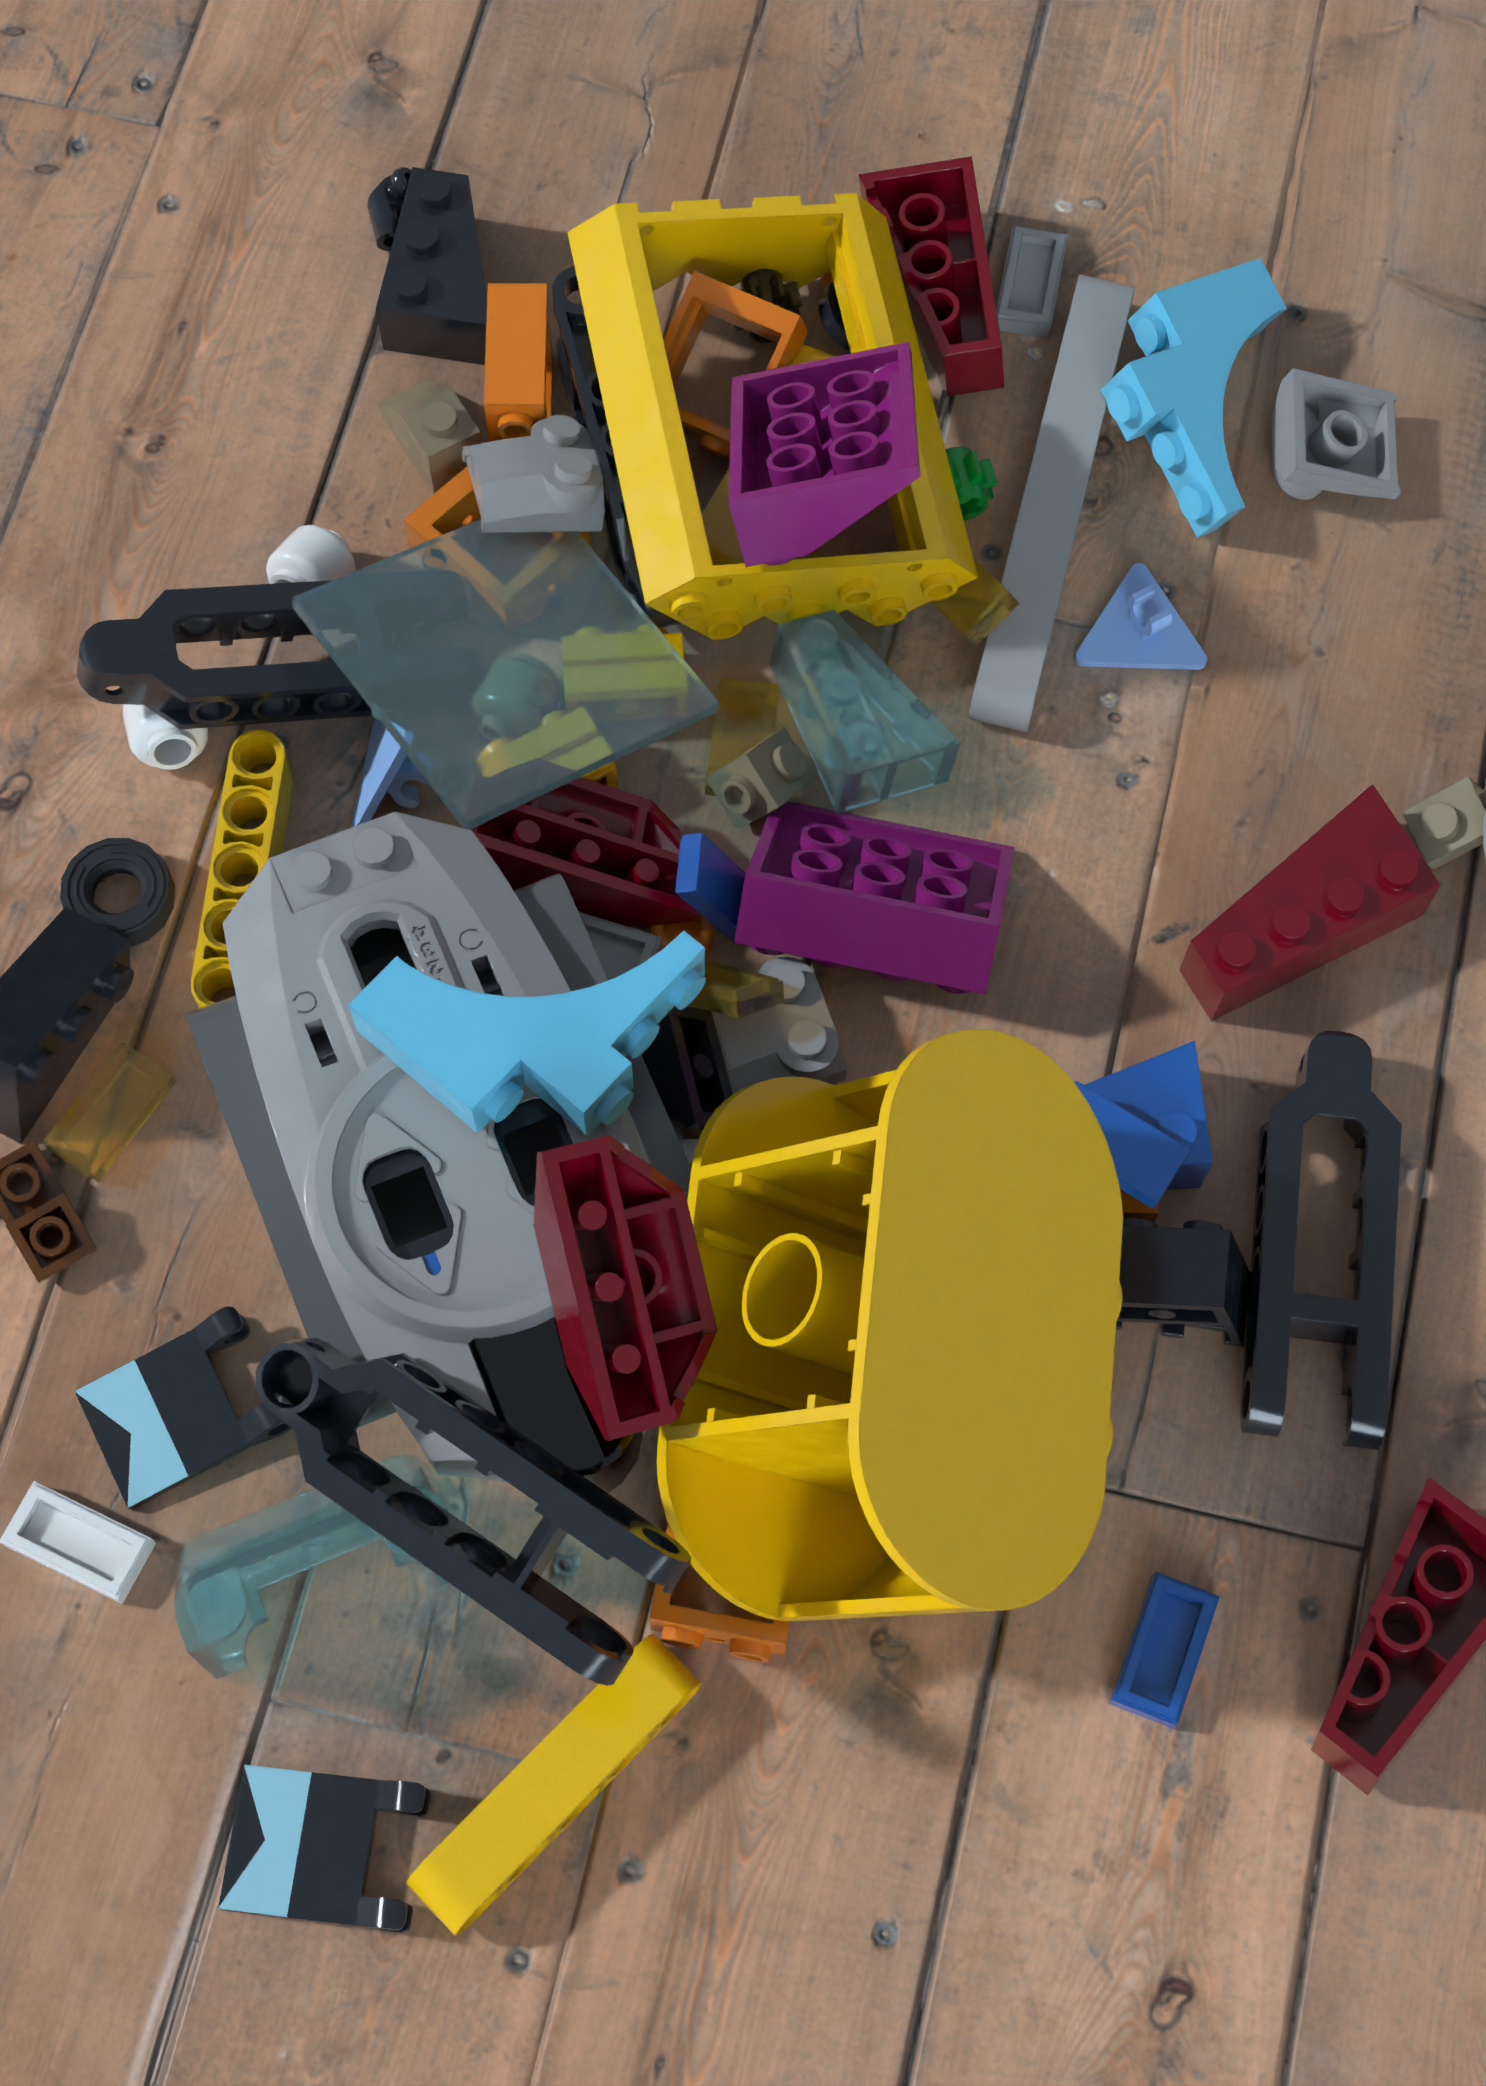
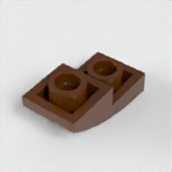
[0,1140,98,1283]

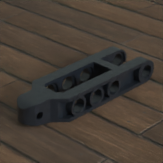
[552,266,681,630]
[77,574,485,730]
[1240,1030,1402,1450]
[255,1338,692,1686]

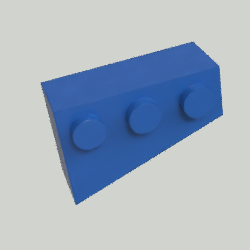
[1085,1041,1213,1190]

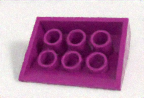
[729,342,920,567]
[734,801,1015,994]

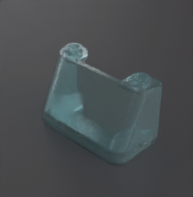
[174,1454,450,1680]

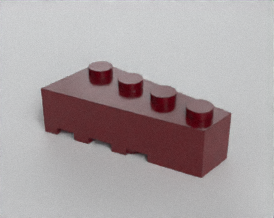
[1179,784,1440,1021]

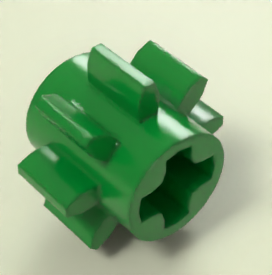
[946,446,998,521]

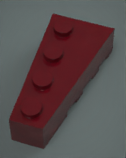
[858,156,1004,396]
[1311,1477,1486,1796]

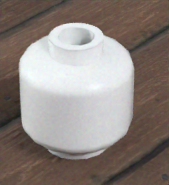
[266,525,356,584]
[123,704,208,770]

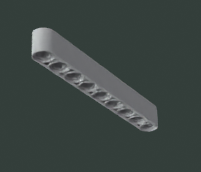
[968,274,1135,732]

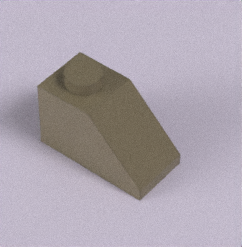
[378,379,482,494]

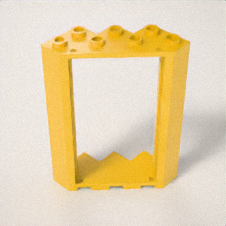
[567,193,978,641]

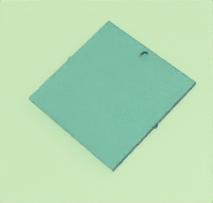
[292,519,719,830]

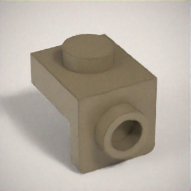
[707,727,817,828]
[1402,776,1486,869]

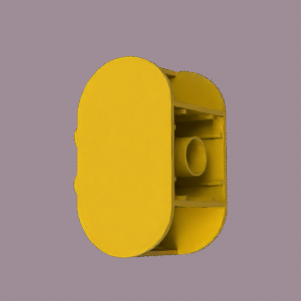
[657,1029,1123,1621]

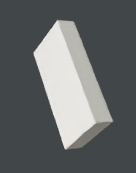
[0,1481,156,1604]

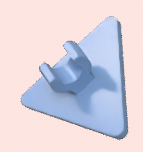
[1075,563,1207,670]
[350,717,432,828]

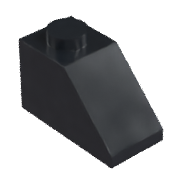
[641,1006,733,1129]

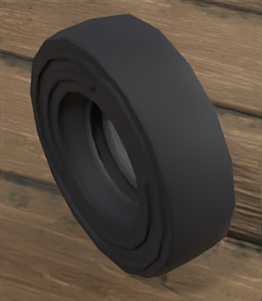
[60,838,175,947]

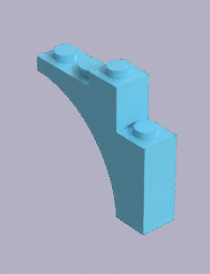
[1101,258,1287,538]
[348,931,706,1137]

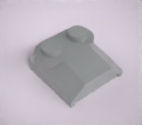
[1271,368,1401,500]
[462,415,605,533]
[688,957,847,1094]

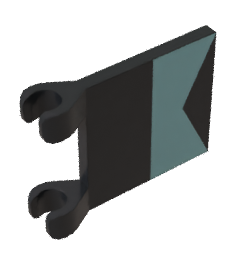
[74,1306,292,1510]
[218,1764,431,1933]

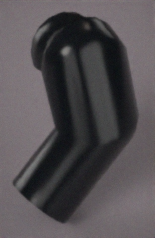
[367,167,411,251]

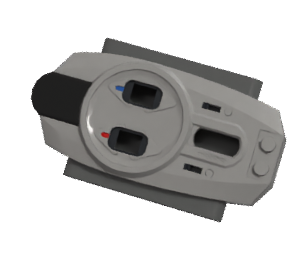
[186,812,691,1493]

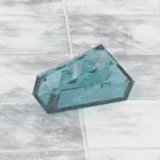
[769,610,961,813]

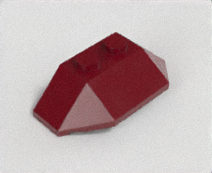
[462,762,701,927]
[533,1135,718,1441]

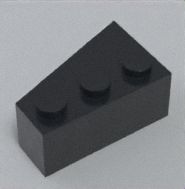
[376,167,487,365]
[0,907,134,1144]
[1116,1218,1250,1347]

